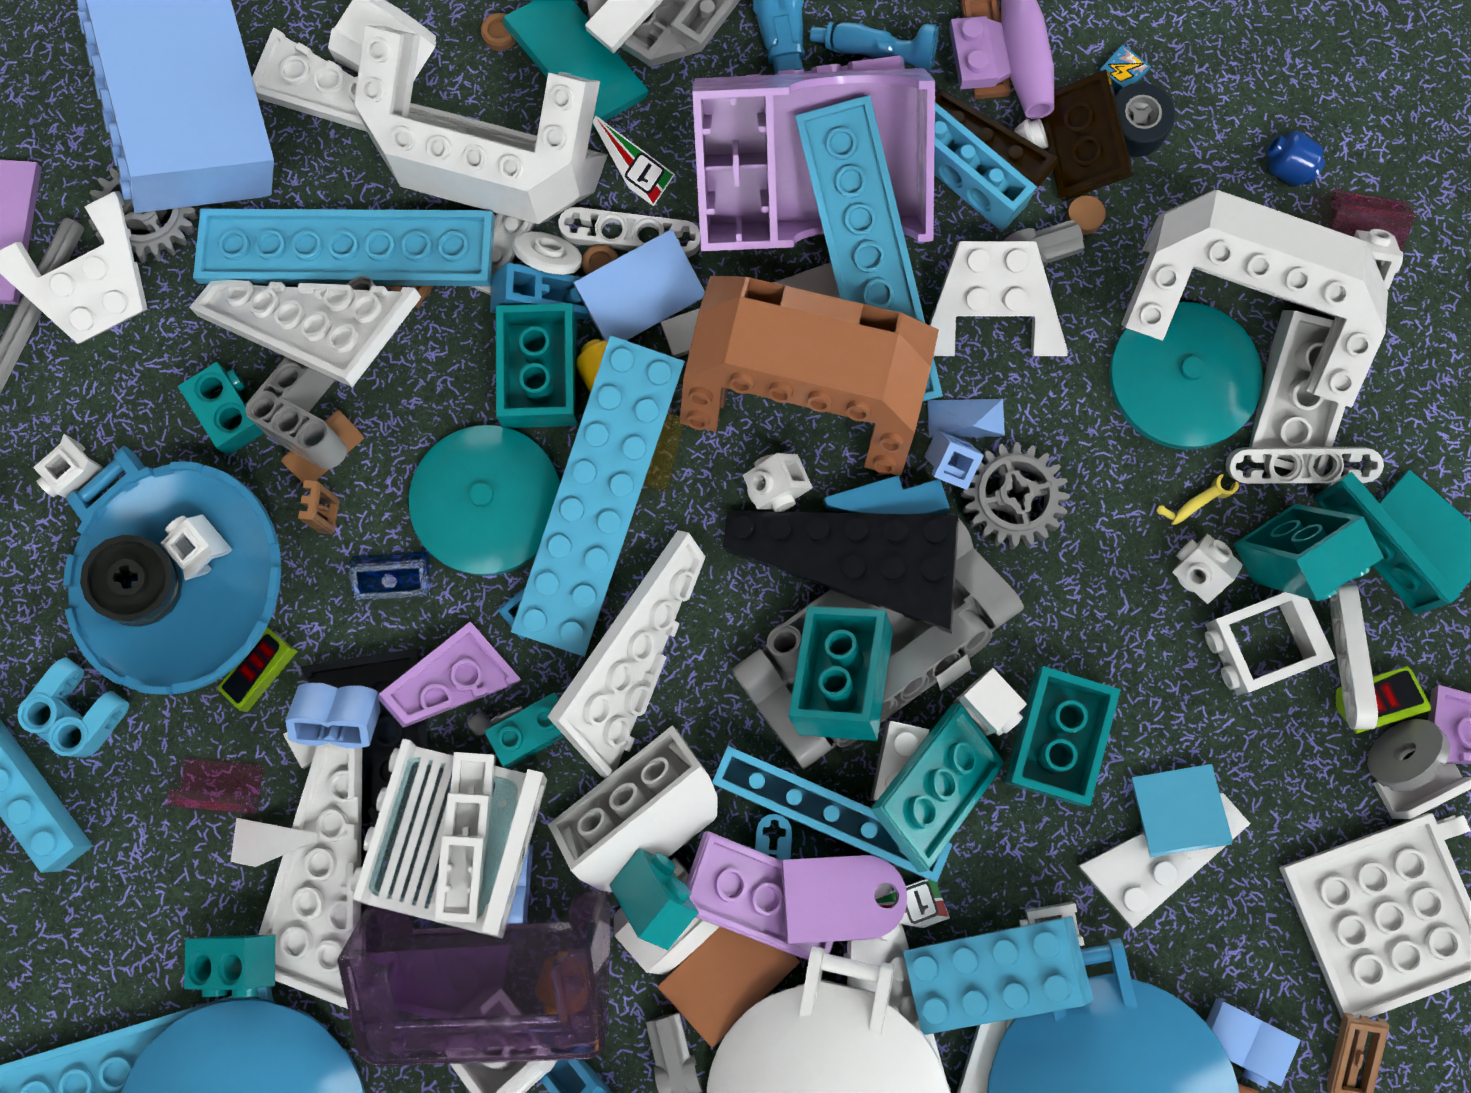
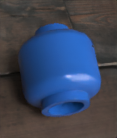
[1266,130,1325,187]

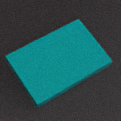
[1379,470,1471,593]

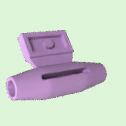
[949,0,1054,119]

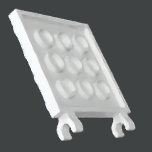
[1279,813,1471,1019]

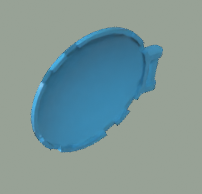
[63,446,281,695]
[987,938,1239,1093]
[121,998,365,1093]

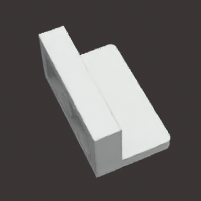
[1373,763,1471,819]

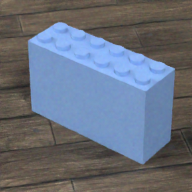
[76,0,274,214]

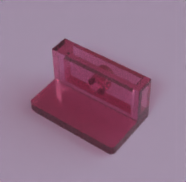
[1329,190,1416,251]
[166,759,264,814]

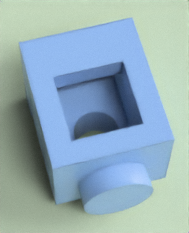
[924,430,984,490]

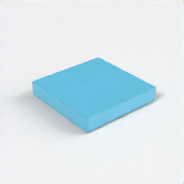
[1132,764,1233,858]

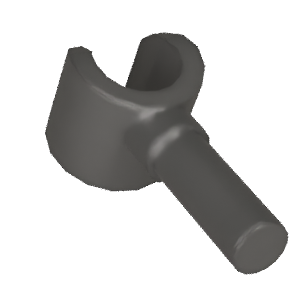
[467,705,523,738]

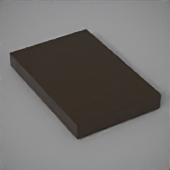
[1041,69,1134,201]

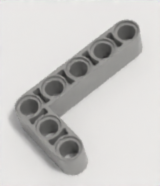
[245,276,376,469]

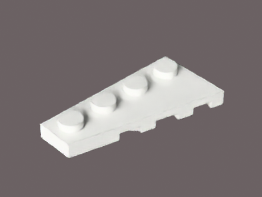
[1077,793,1250,929]

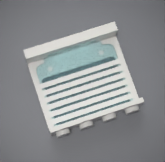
[351,739,547,939]

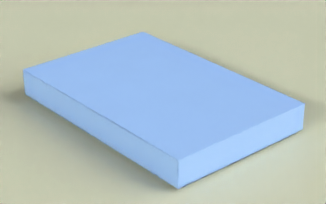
[573,229,705,341]

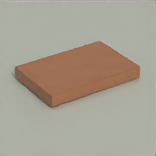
[657,927,800,1048]

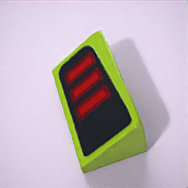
[217,627,298,712]
[1336,666,1431,734]

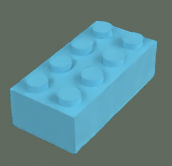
[903,916,1093,1035]

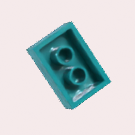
[496,303,578,428]
[1233,504,1383,601]
[788,606,893,741]
[1003,666,1121,807]

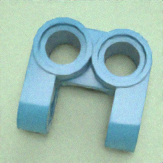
[17,657,129,758]

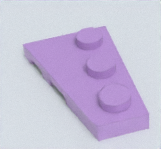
[377,621,521,728]

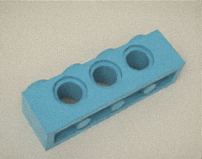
[934,102,1037,232]

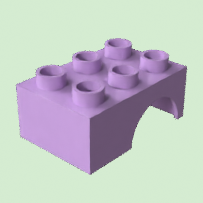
[692,68,935,251]

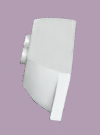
[548,725,717,892]

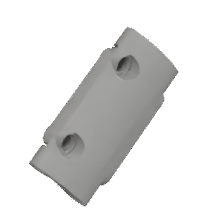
[731,512,1024,770]

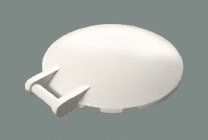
[706,946,951,1093]

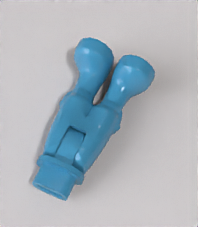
[752,0,805,74]
[810,21,939,71]

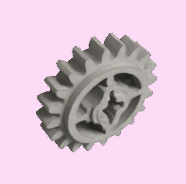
[88,168,198,263]
[961,442,1070,549]

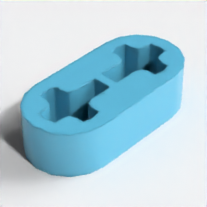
[755,814,792,860]

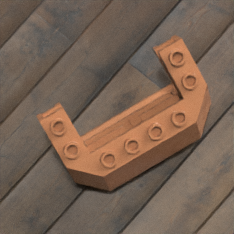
[680,276,939,476]

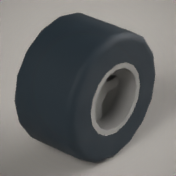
[1115,82,1176,157]

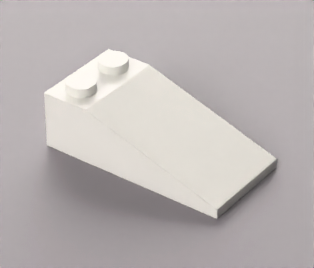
[1249,310,1346,476]

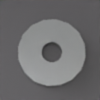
[1367,719,1450,792]

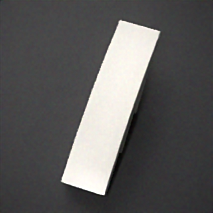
[434,752,496,923]

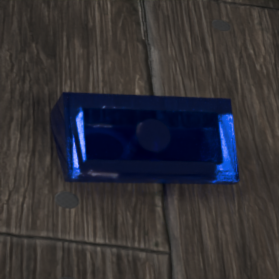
[348,551,431,601]

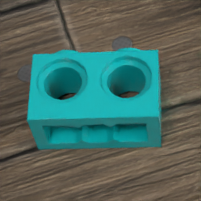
[178,362,264,456]
[184,935,276,997]

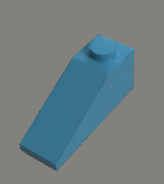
[490,262,592,319]

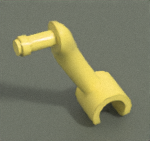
[1156,474,1239,525]

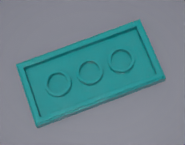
[503,0,649,129]
[1313,472,1461,614]
[871,702,1005,872]

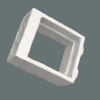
[1205,592,1335,696]

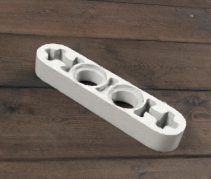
[558,207,701,257]
[1225,447,1384,484]
[1330,583,1378,730]

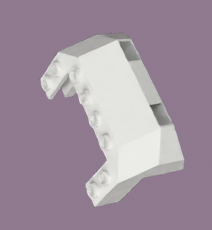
[354,25,608,224]
[1121,190,1388,408]

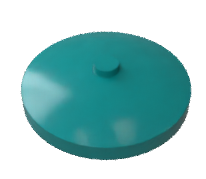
[1109,302,1263,450]
[409,425,560,576]

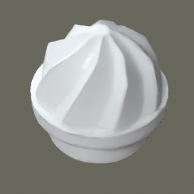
[1014,118,1049,149]

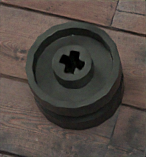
[80,535,183,627]

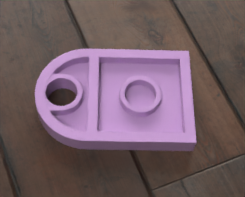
[781,855,907,944]

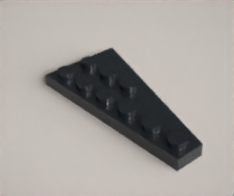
[723,511,959,634]
[300,648,440,891]

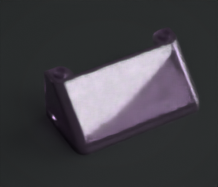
[337,891,610,1066]

